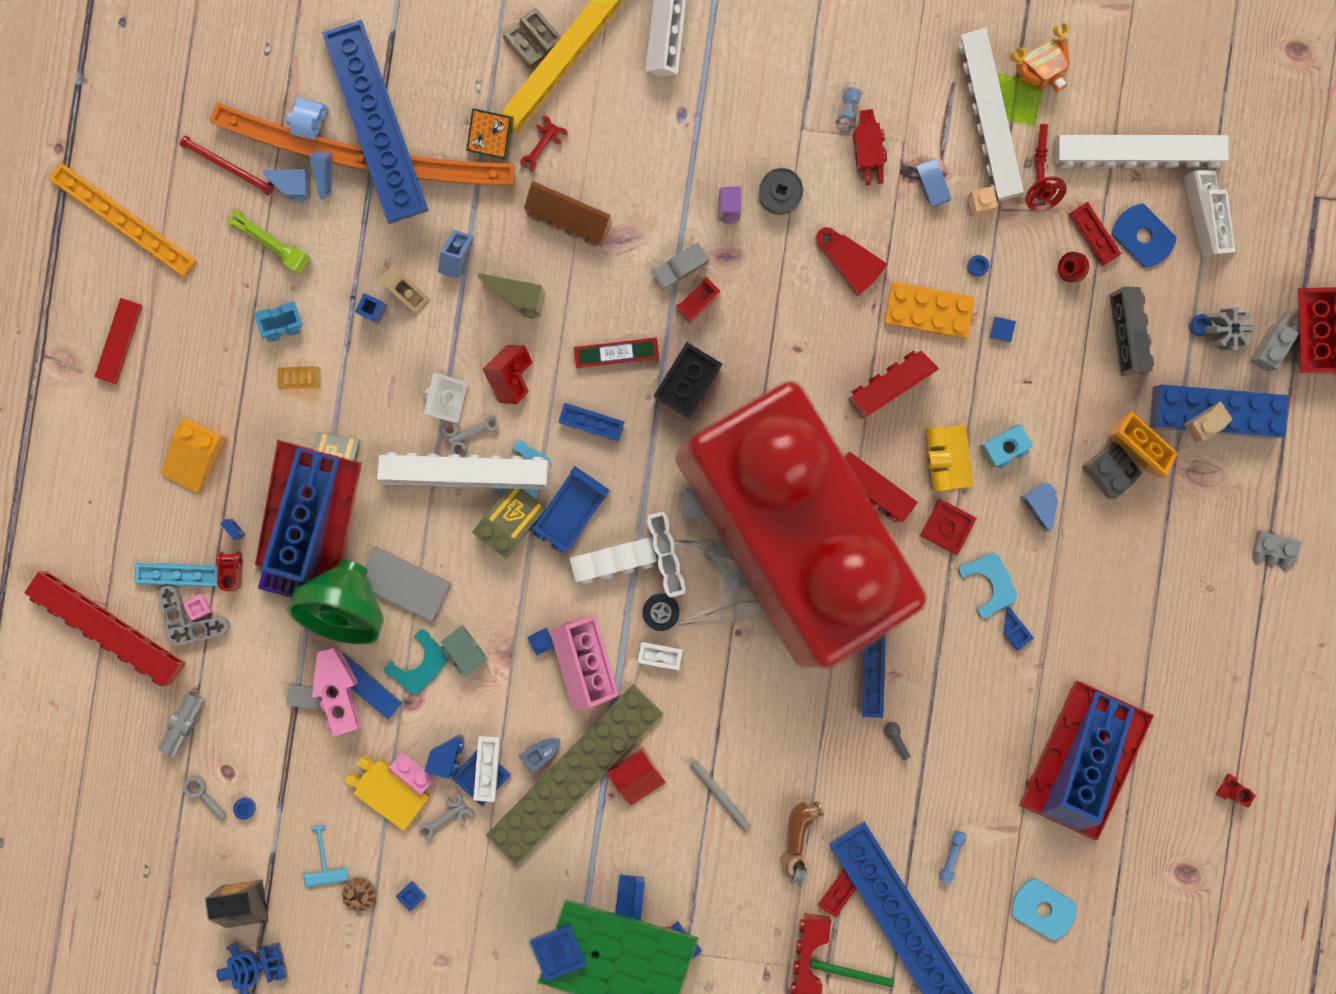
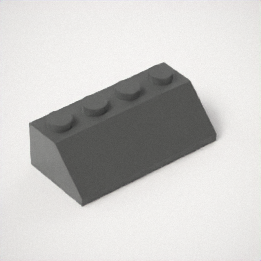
[1109,287,1154,376]

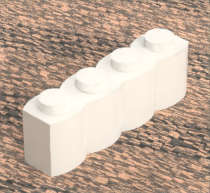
[647,511,685,597]
[569,537,657,585]

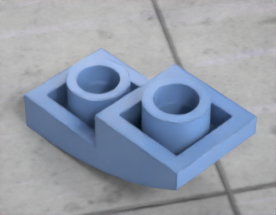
[916,158,952,208]

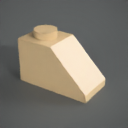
[379,265,429,314]
[1184,401,1232,442]

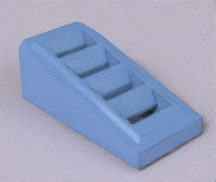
[309,151,332,200]

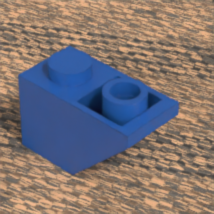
[424,734,465,779]

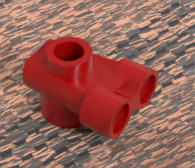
[1216,773,1256,808]

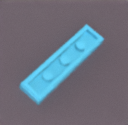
[135,563,218,587]

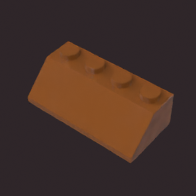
[524,181,612,247]

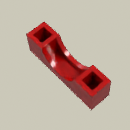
[790,913,832,994]

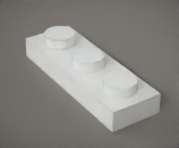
[473,735,501,802]

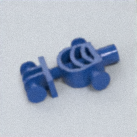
[217,942,288,994]

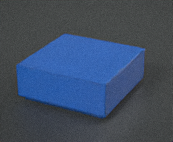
[989,316,1016,342]
[220,519,245,540]
[395,881,426,912]

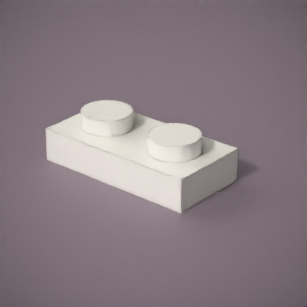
[638,641,683,670]

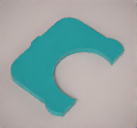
[384,629,448,694]

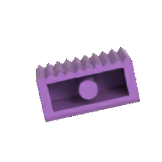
[718,186,742,224]

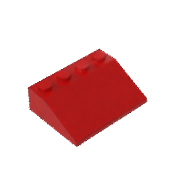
[1298,287,1336,374]

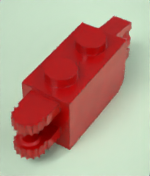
[852,109,887,186]

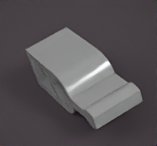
[652,242,709,290]

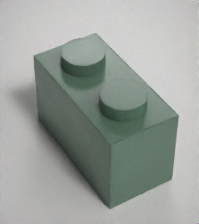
[441,625,488,676]

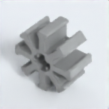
[1205,307,1255,351]

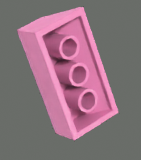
[549,615,619,711]

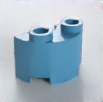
[253,301,303,342]

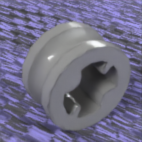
[790,865,807,887]

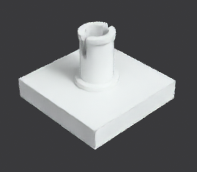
[423,373,468,423]

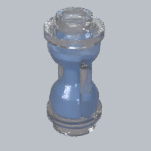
[835,82,863,132]

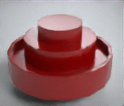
[1057,251,1089,283]

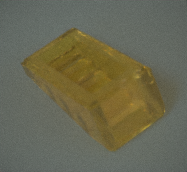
[278,366,321,389]

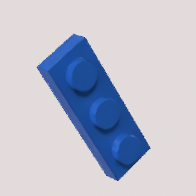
[558,403,625,442]

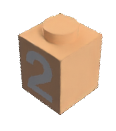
[967,186,998,217]

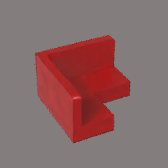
[482,345,533,404]

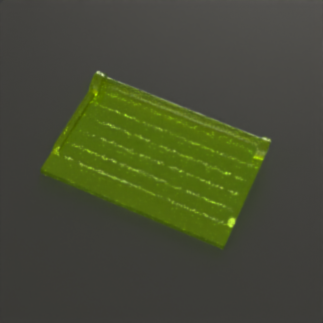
[997,73,1043,125]

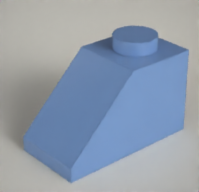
[263,169,311,203]
[438,230,474,279]
[1021,482,1058,531]

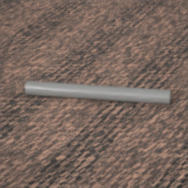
[690,760,750,831]

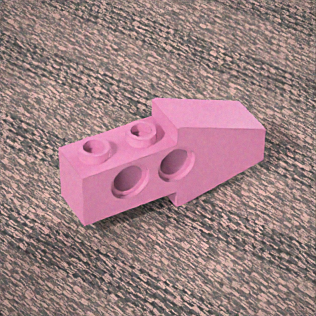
[312,646,362,737]

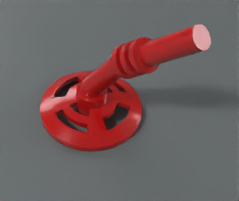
[1025,124,1067,211]

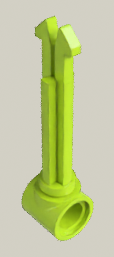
[227,209,311,275]

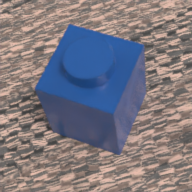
[355,293,388,324]

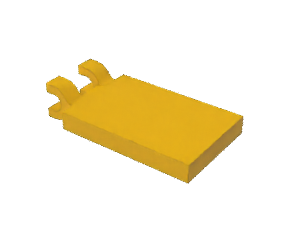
[344,754,430,831]

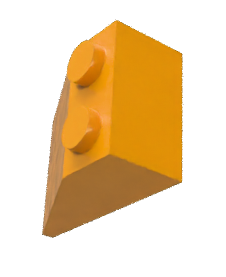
[161,417,228,493]

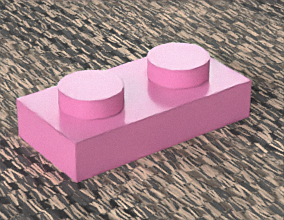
[388,752,435,796]

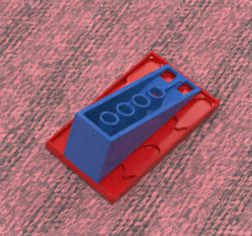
[255,439,362,582]
[1019,680,1154,841]

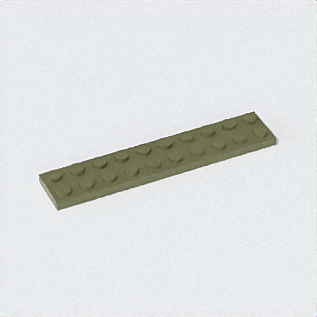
[486,684,663,865]

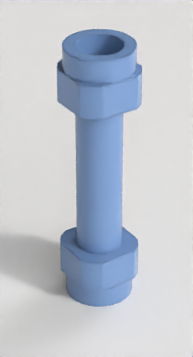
[939,830,967,883]

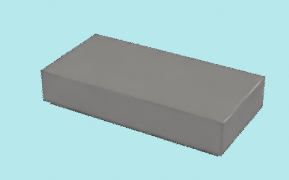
[286,684,332,710]

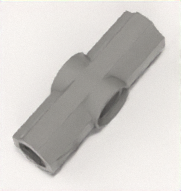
[158,691,205,757]

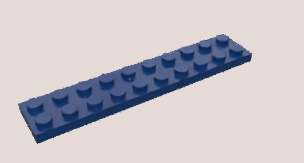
[322,20,429,224]
[829,821,973,994]

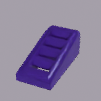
[258,571,307,597]

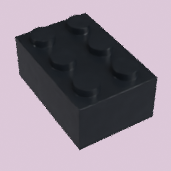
[653,342,723,419]

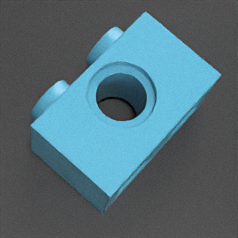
[980,424,1033,468]

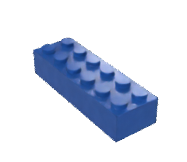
[1150,384,1288,439]

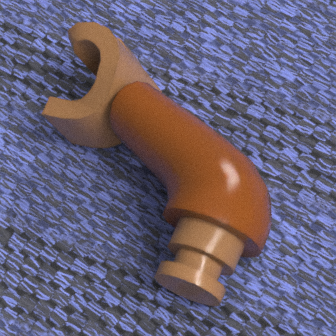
[781,801,824,878]

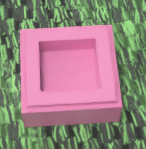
[183,593,212,622]

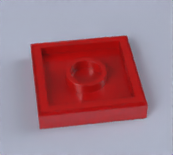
[919,499,977,555]

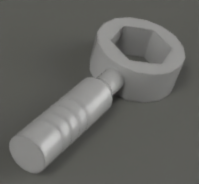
[183,775,226,820]

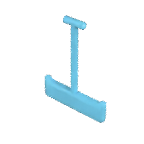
[303,825,348,887]

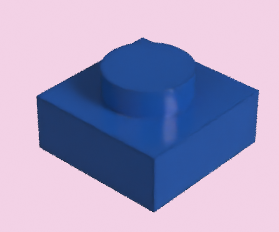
[527,627,554,656]

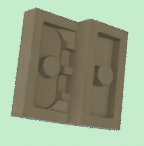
[502,8,561,69]

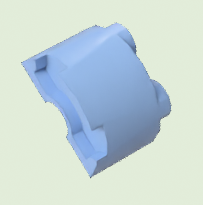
[287,97,329,140]

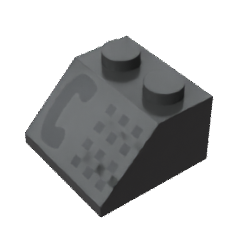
[1082,441,1142,499]

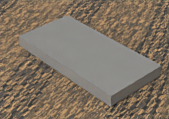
[365,547,451,621]

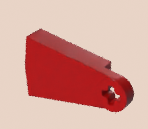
[815,227,888,297]

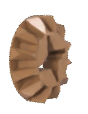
[341,878,376,912]

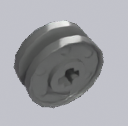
[758,168,804,215]

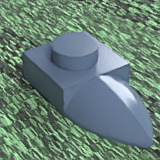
[518,738,560,773]

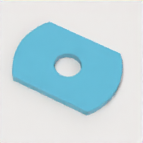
[1012,878,1076,941]

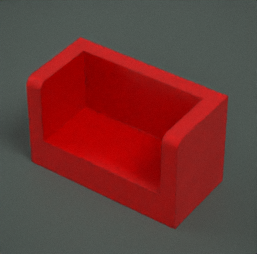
[676,277,721,324]

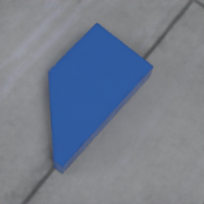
[1003,607,1034,651]

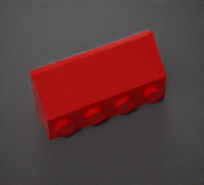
[848,350,939,419]

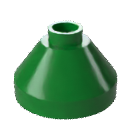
[287,560,384,645]

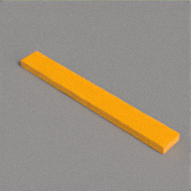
[49,162,197,278]

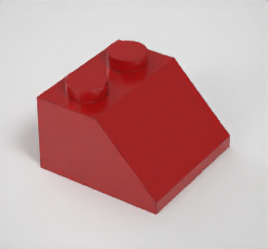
[607,747,666,805]

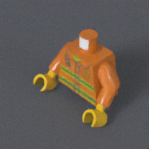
[1009,23,1069,93]

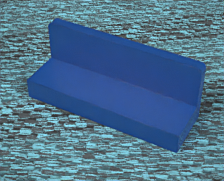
[615,874,645,921]

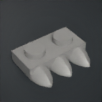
[1252,531,1302,572]

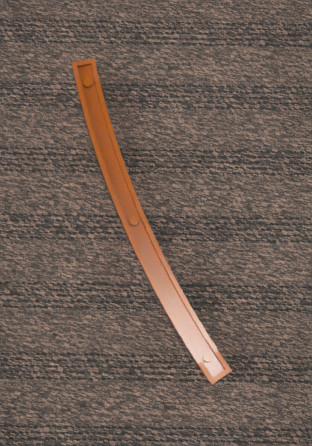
[209,102,515,186]

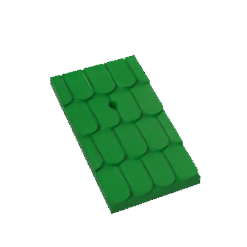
[538,900,699,994]

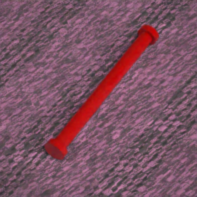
[180,135,274,195]

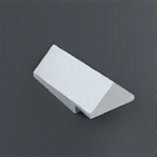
[1183,170,1235,257]

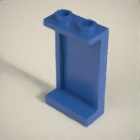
[531,466,610,553]

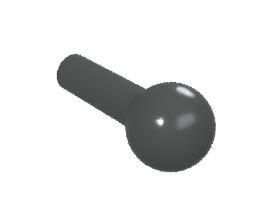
[884,722,911,761]

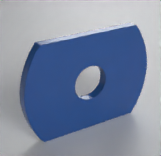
[1111,204,1176,268]

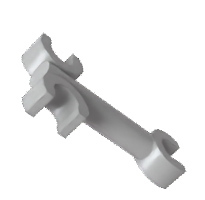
[442,415,500,454]
[418,791,475,840]

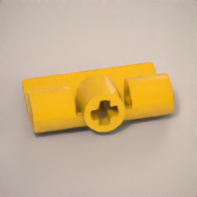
[926,424,973,492]

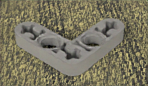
[159,585,230,645]

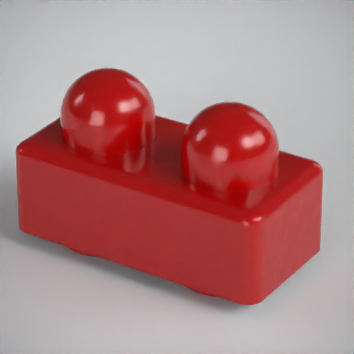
[675,381,926,668]

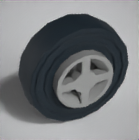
[642,593,680,631]

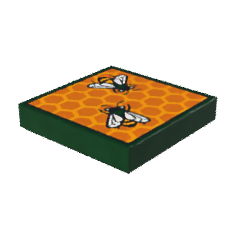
[466,108,514,159]

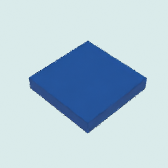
[452,750,511,806]
[529,923,586,982]

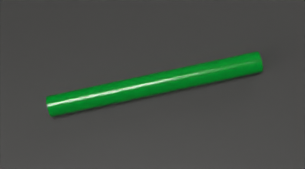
[810,960,894,988]

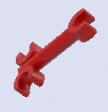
[520,115,568,172]

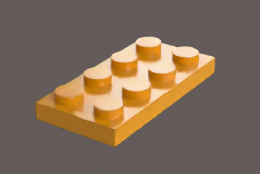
[884,282,975,339]

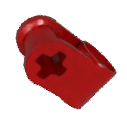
[216,551,243,591]

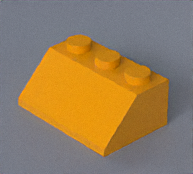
[1108,411,1178,477]

